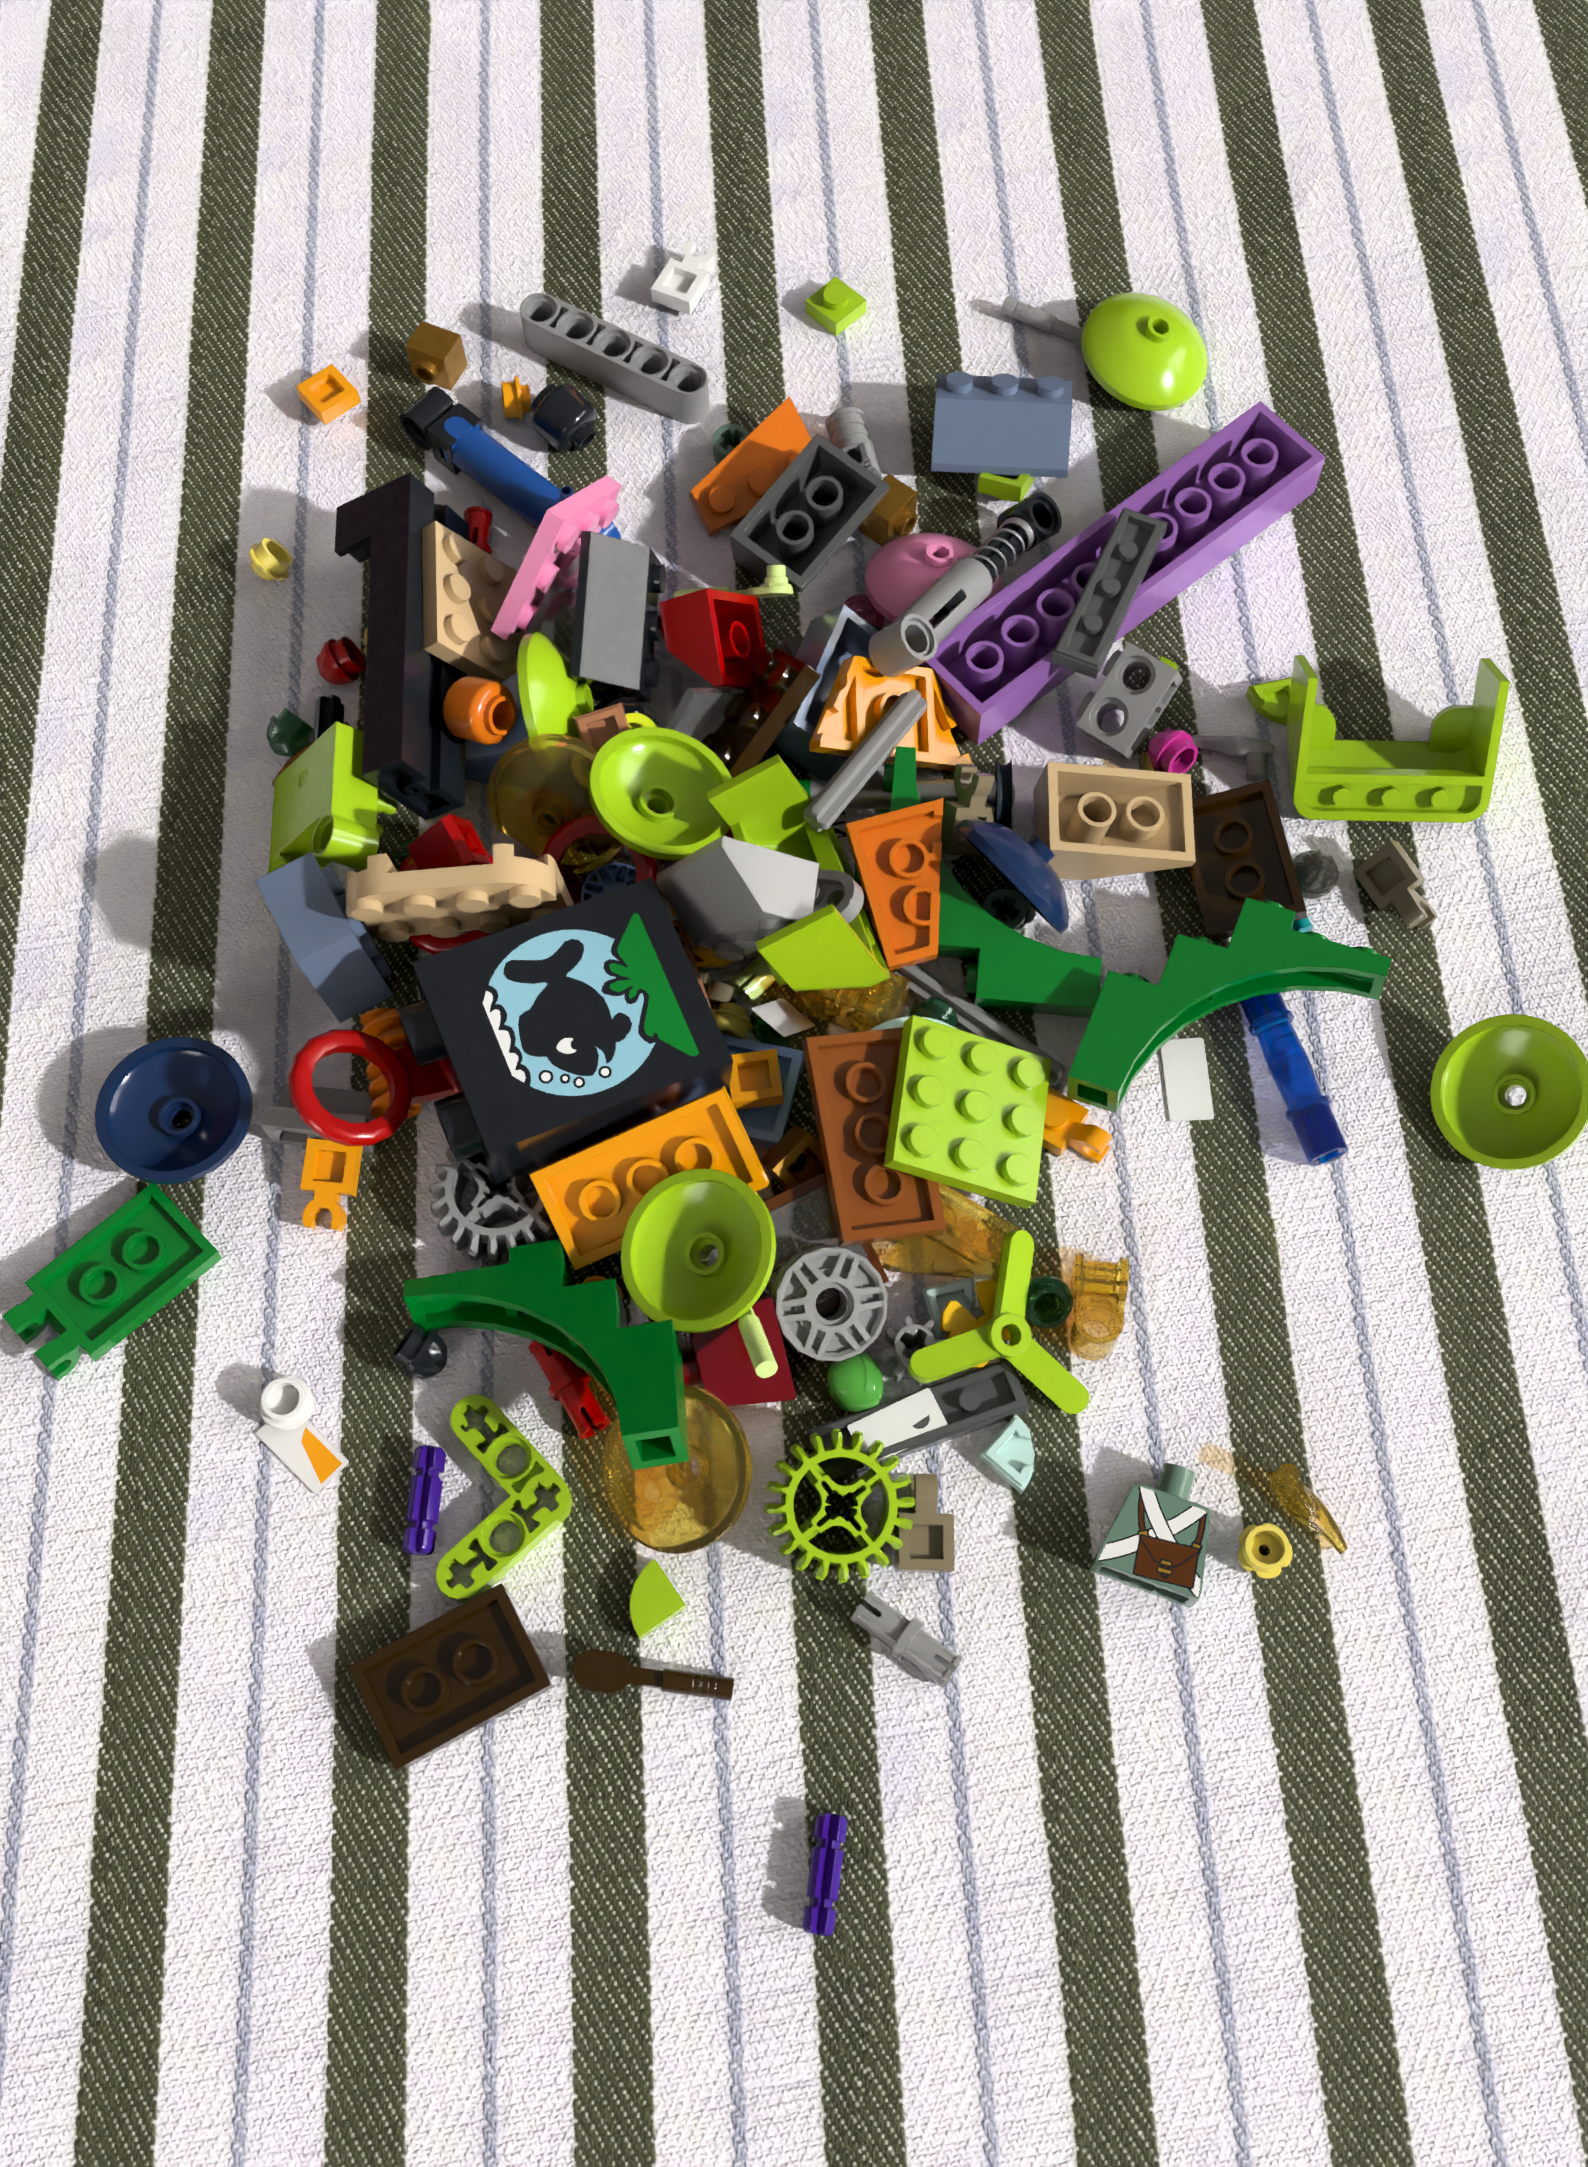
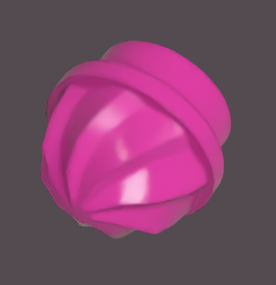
[1147,728,1198,774]

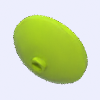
[1081,292,1208,411]
[517,632,594,779]
[588,727,732,860]
[1430,1014,1588,1170]
[621,1168,776,1333]

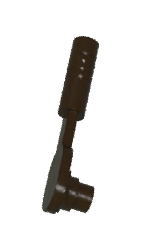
[572,1649,734,1701]

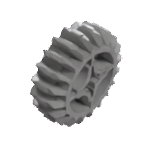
[429,1148,556,1265]

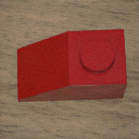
[407,814,493,871]

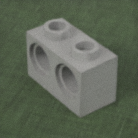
[1076,642,1183,762]

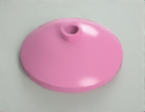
[864,533,1003,622]

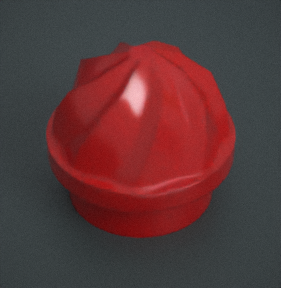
[316,636,366,685]

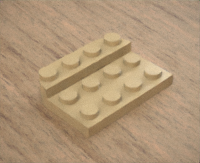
[346,843,574,942]

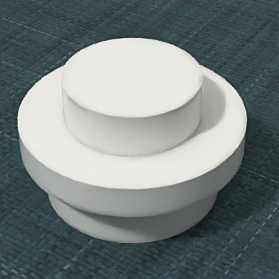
[258,1376,314,1431]

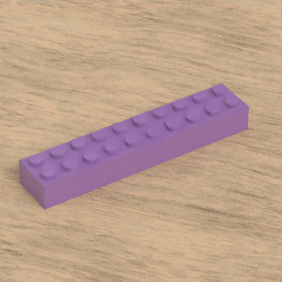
[918,401,1326,746]

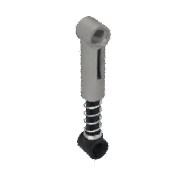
[868,492,1062,678]

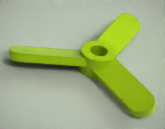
[908,1230,1089,1414]

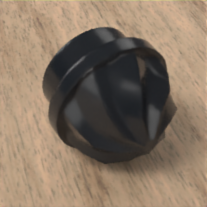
[391,1324,447,1378]

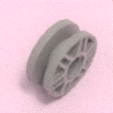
[770,1246,888,1361]

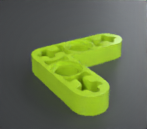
[435,1394,573,1603]

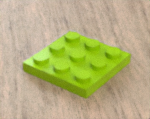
[884,1015,1051,1209]

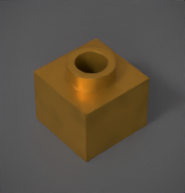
[405,321,468,390]
[859,474,918,546]
[760,1125,825,1205]

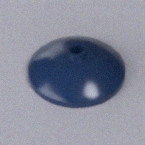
[956,819,1069,934]
[95,1037,253,1185]

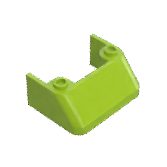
[1286,655,1510,823]
[706,754,890,991]

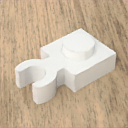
[651,239,716,315]

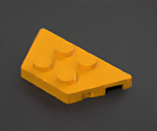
[809,655,972,772]

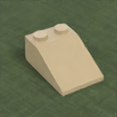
[1033,761,1196,880]

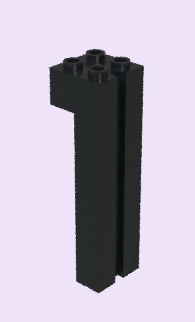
[335,472,469,820]

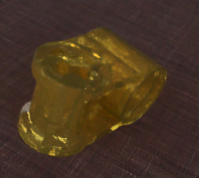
[1069,1252,1129,1361]

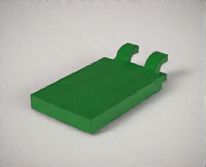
[2,1183,222,1381]

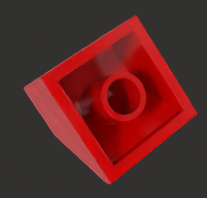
[659,588,767,690]

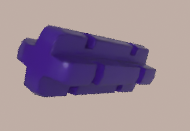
[402,1445,446,1556]
[802,1813,847,1936]

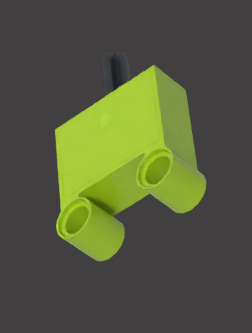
[267,695,398,874]

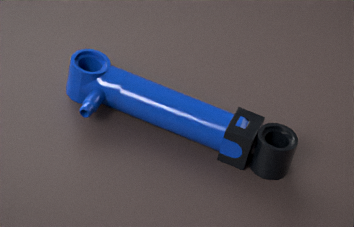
[399,387,622,540]

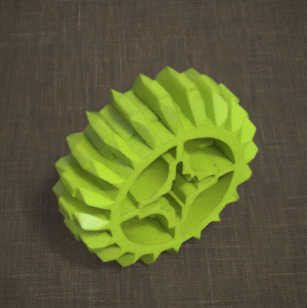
[764,1429,915,1583]

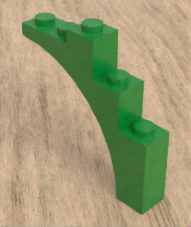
[854,746,1102,1018]
[1067,897,1392,1113]
[403,1239,689,1470]

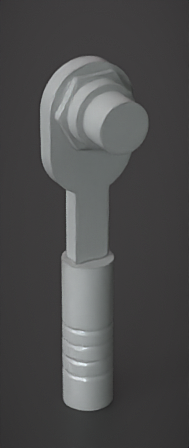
[1001,296,1083,354]

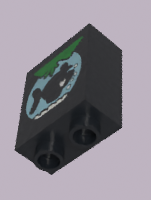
[396,877,733,1184]

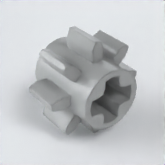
[881,1316,946,1387]

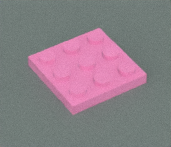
[490,475,622,641]

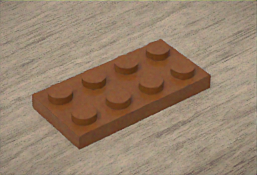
[802,1027,947,1247]

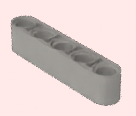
[520,293,710,424]

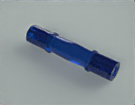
[1239,993,1349,1166]

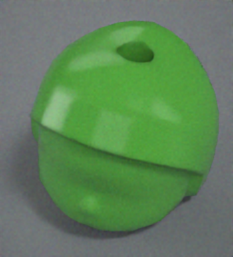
[827,1352,884,1412]

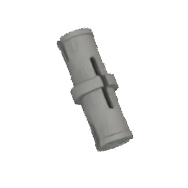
[850,1590,963,1688]

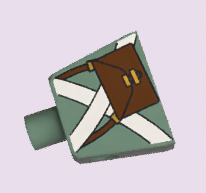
[1089,1463,1211,1608]

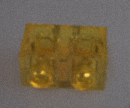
[796,972,910,1032]

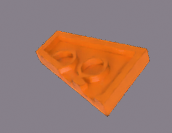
[689,396,812,537]
[845,798,944,971]

